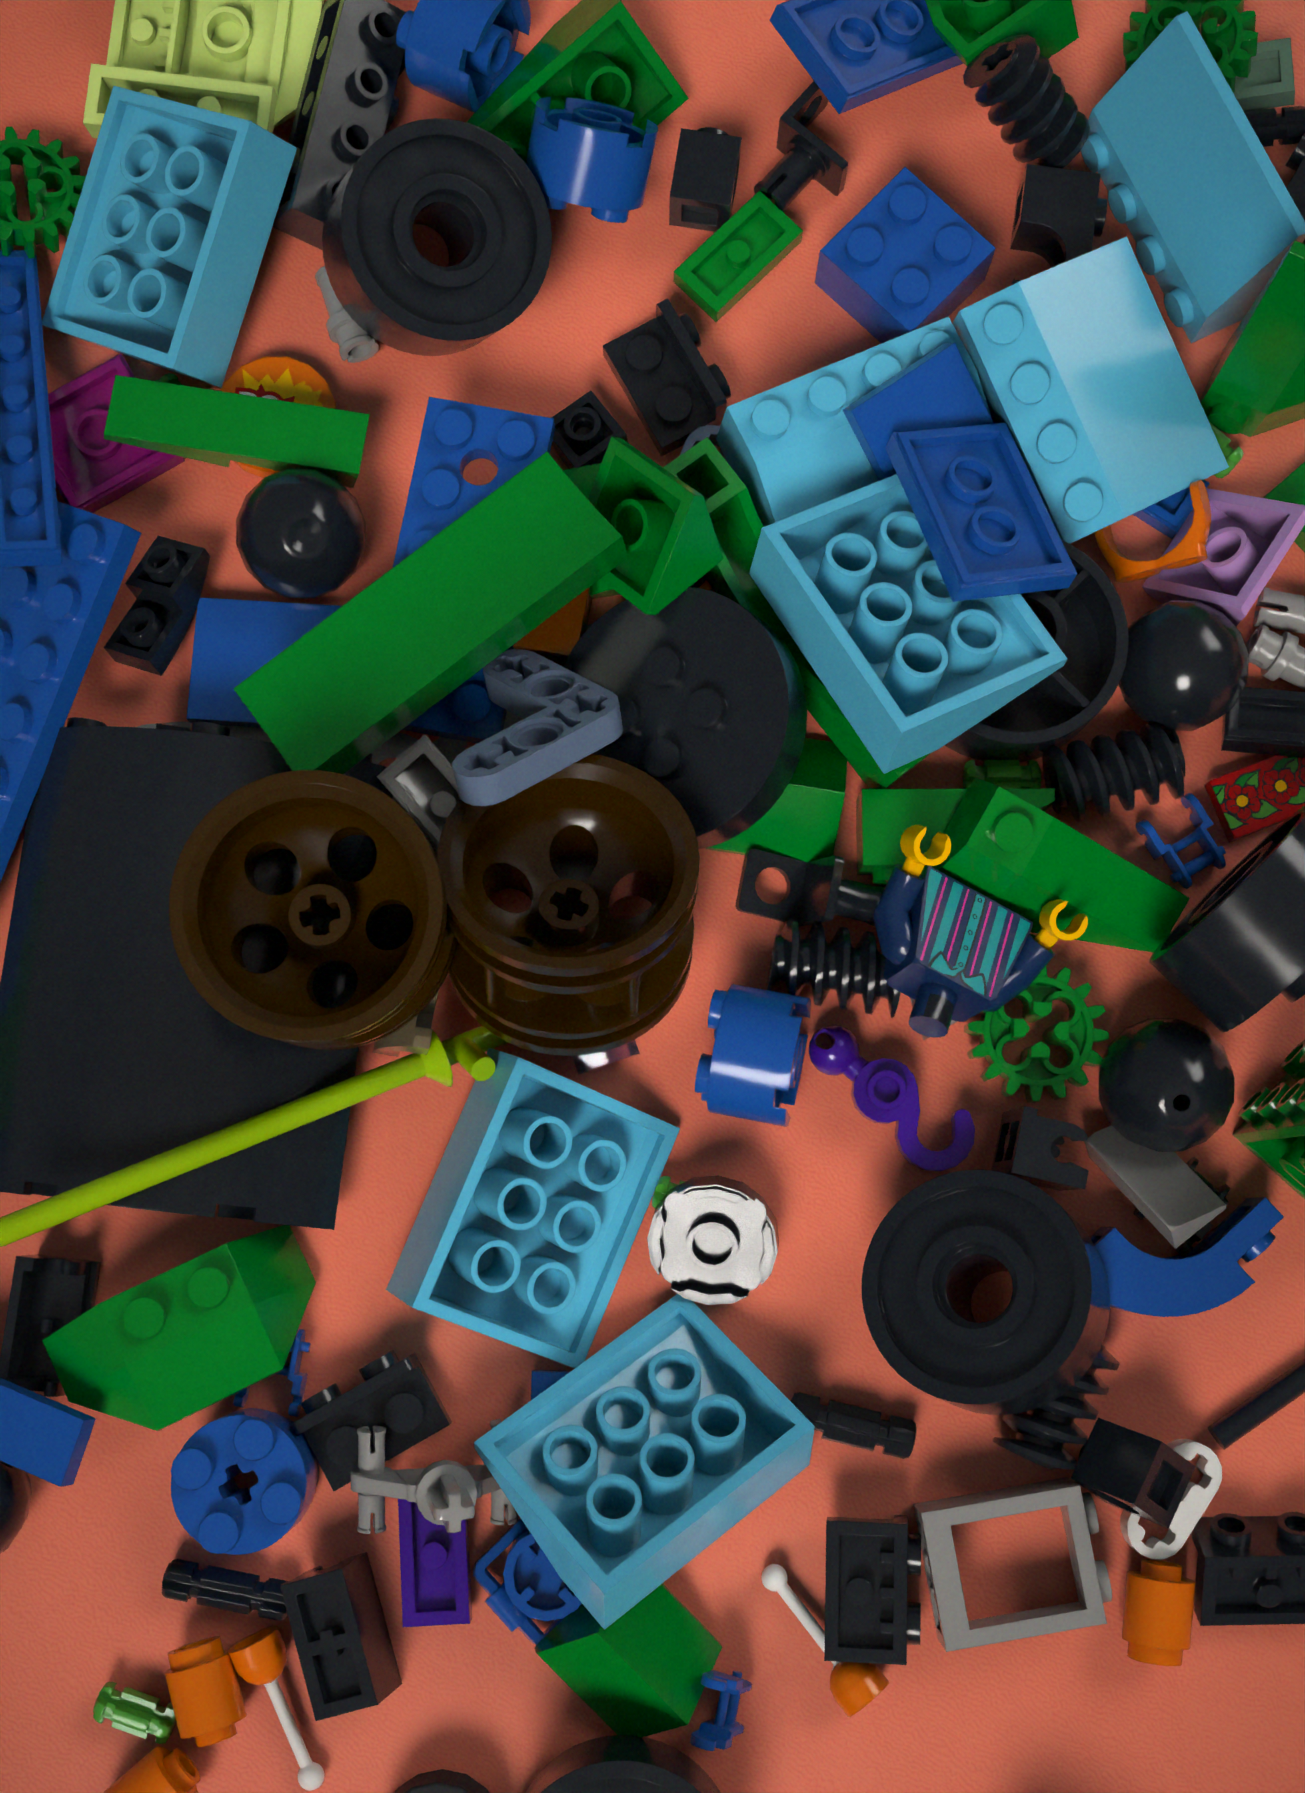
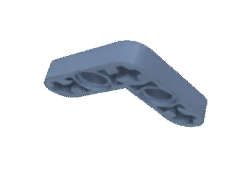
[452,649,623,806]

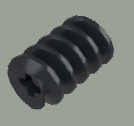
[963,34,1090,169]
[1042,723,1186,823]
[766,918,901,1018]
[993,1345,1119,1470]

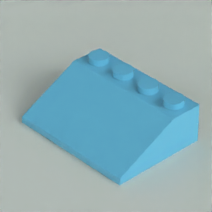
[1081,11,1305,343]
[42,86,297,388]
[953,236,1229,544]
[716,316,991,527]
[749,474,1067,774]
[386,1048,680,1368]
[474,1294,815,1630]

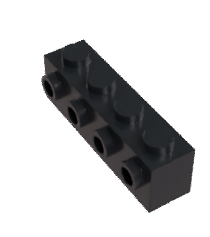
[273,0,406,250]

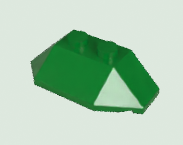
[42,1225,316,1431]

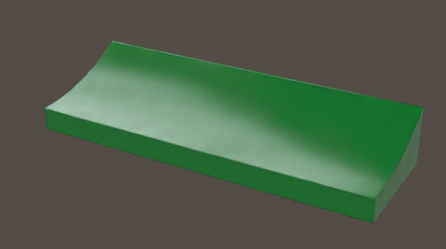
[233,452,628,774]

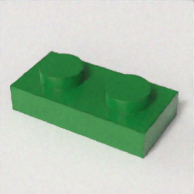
[673,190,803,322]

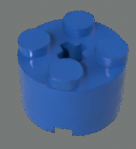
[396,0,531,113]
[526,97,658,223]
[695,984,811,1127]
[171,1408,319,1555]

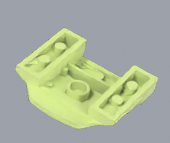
[83,0,324,138]

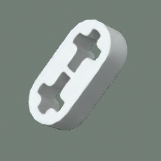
[1120,1439,1222,1560]

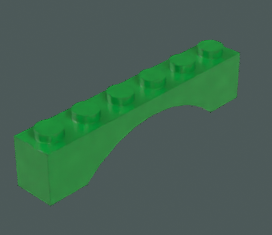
[663,437,931,789]

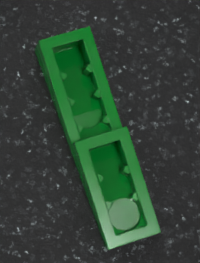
[104,375,370,488]

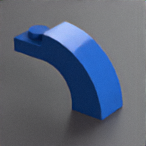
[1090,1197,1284,1317]

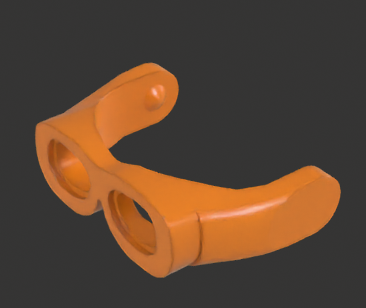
[1094,480,1211,583]

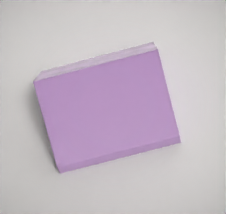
[1142,488,1305,627]

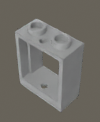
[913,1477,1112,1652]

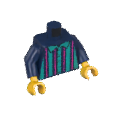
[873,824,1088,1037]

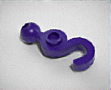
[809,1025,975,1172]

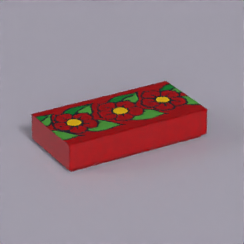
[1204,755,1305,842]

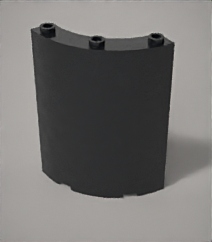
[0,717,393,1230]

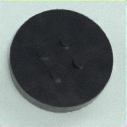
[563,587,807,849]

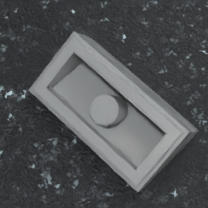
[376,735,460,846]
[1084,1125,1227,1249]

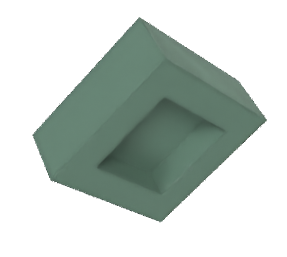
[1234,38,1295,111]

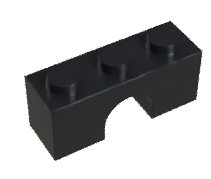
[1010,164,1107,285]

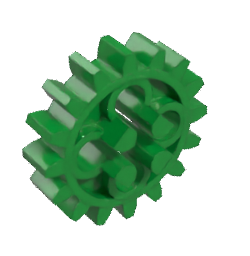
[1123,0,1258,93]
[0,127,86,258]
[964,966,1109,1103]

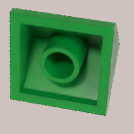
[588,437,724,615]
[706,738,847,863]
[534,1583,722,1737]

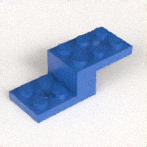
[393,397,555,743]

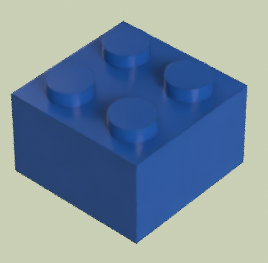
[815,167,996,344]

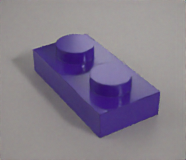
[398,1499,472,1627]

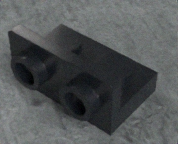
[603,299,731,457]
[291,1350,452,1491]
[1190,1512,1305,1626]
[824,1515,921,1665]

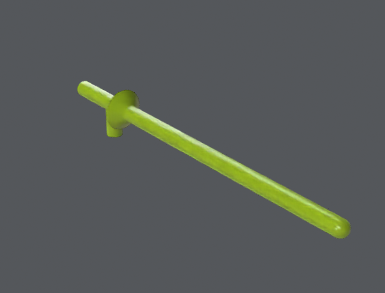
[0,1026,508,1247]

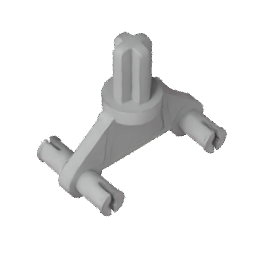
[351,1419,518,1534]

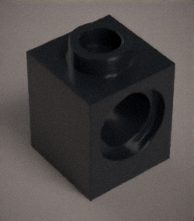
[669,127,742,232]
[1071,1418,1196,1529]

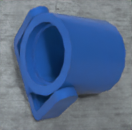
[472,1518,581,1645]

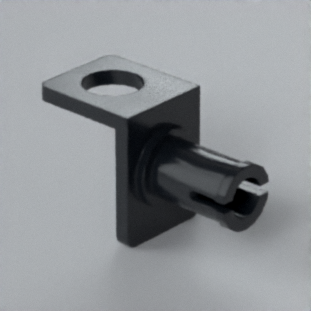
[754,81,848,212]
[736,849,885,926]

